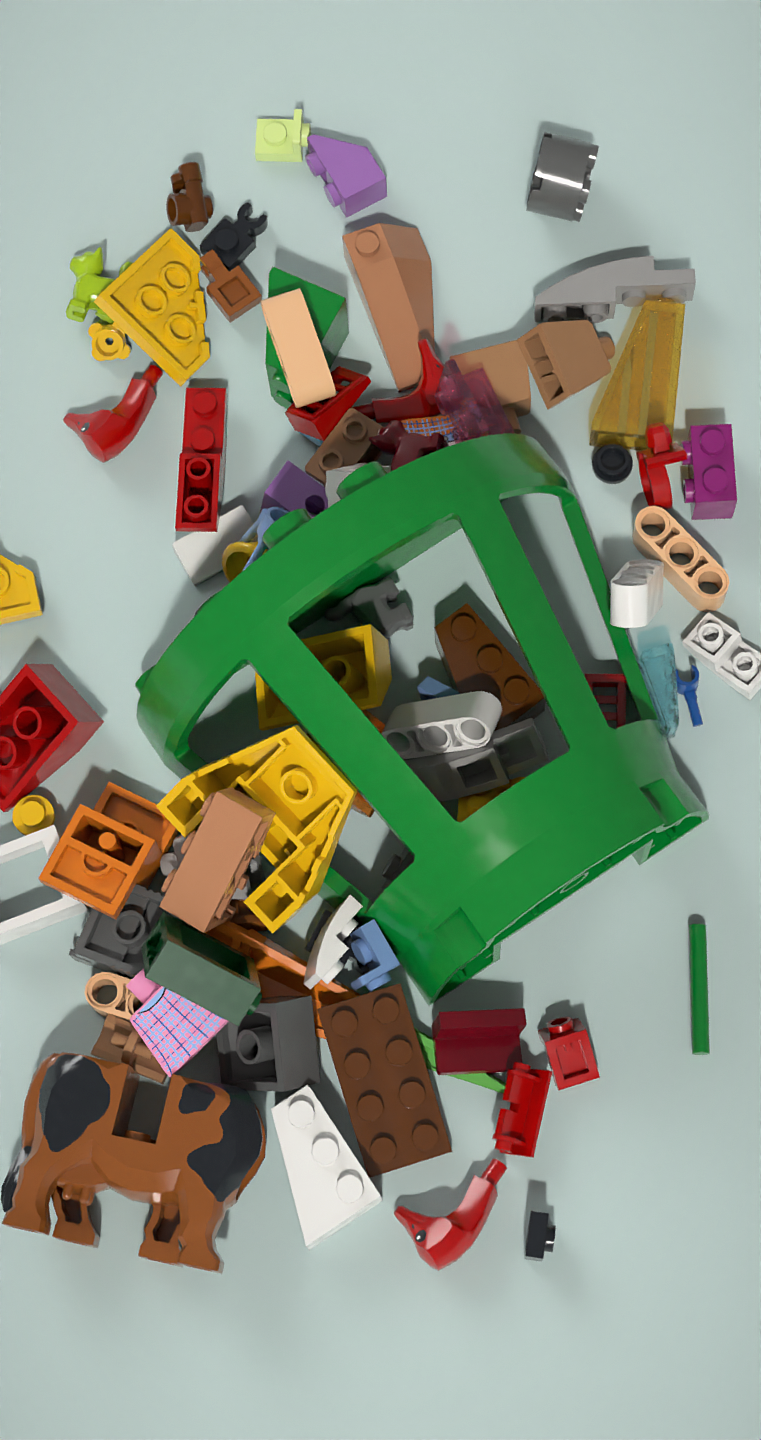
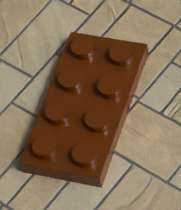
[317,983,452,1178]

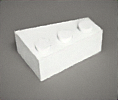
[271,1085,383,1250]

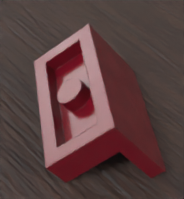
[431,1008,527,1075]

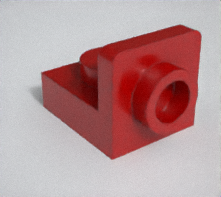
[538,1016,600,1091]

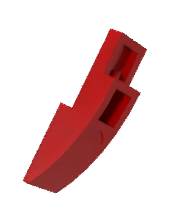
[175,388,227,532]

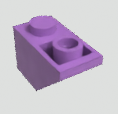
[305,134,387,218]

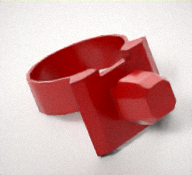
[636,422,687,510]

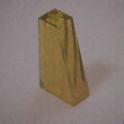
[589,298,686,451]

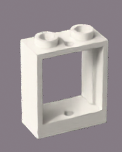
[0,825,89,945]

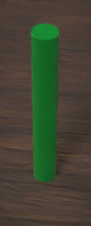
[689,924,710,1055]

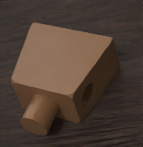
[517,320,615,410]
[450,340,531,434]

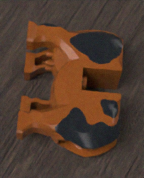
[1,1052,266,1274]

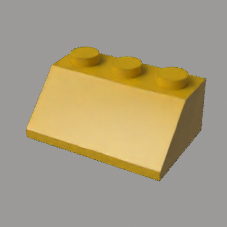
[255,624,392,731]

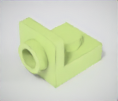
[255,109,311,162]

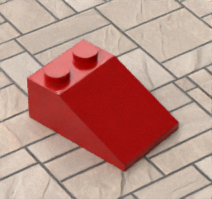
[0,663,104,812]

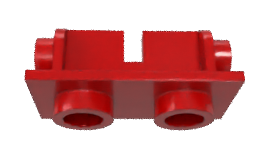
[492,1062,552,1158]

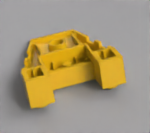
[156,725,357,933]

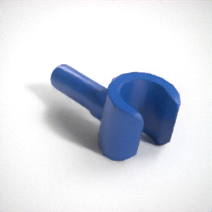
[673,665,703,727]

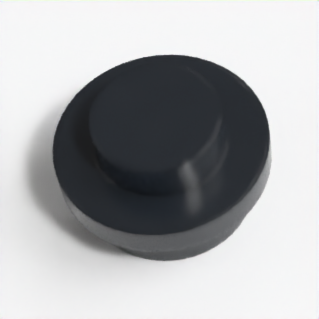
[592,444,633,484]

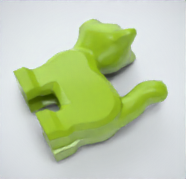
[66,247,132,325]

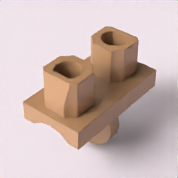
[90,1014,167,1085]

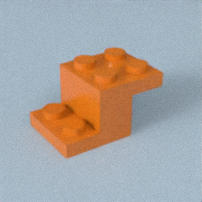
[38,782,179,920]

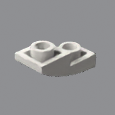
[682,612,761,700]
[304,895,363,989]

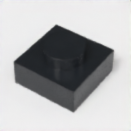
[525,1211,556,1262]

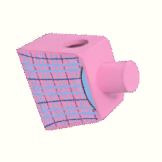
[126,969,229,1078]

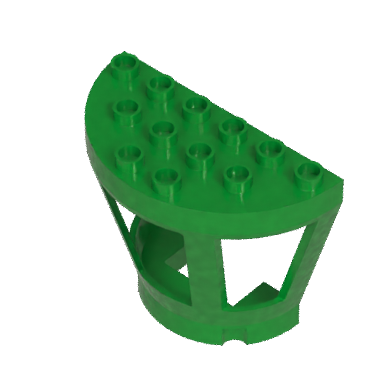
[135,433,709,1006]

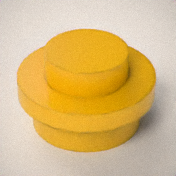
[12,795,55,836]

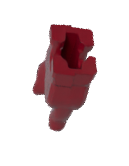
[369,420,449,471]

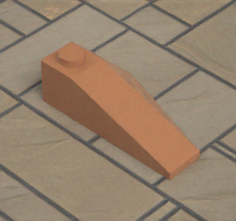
[342,223,435,393]

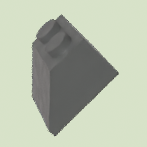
[216,996,320,1092]

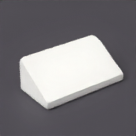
[172,505,258,586]

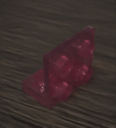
[435,359,515,444]

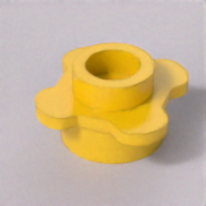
[88,322,131,361]

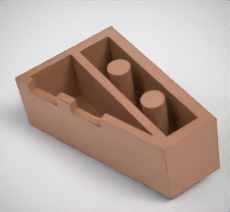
[159,787,276,933]

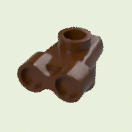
[166,162,213,232]

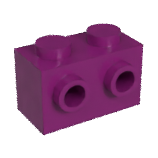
[681,424,737,520]

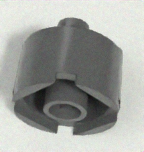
[526,132,599,222]

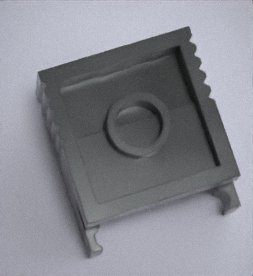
[69,884,188,979]

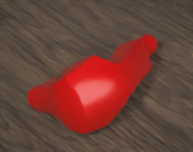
[351,339,462,423]
[63,365,163,463]
[394,1158,507,1271]

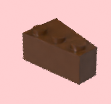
[434,603,546,731]

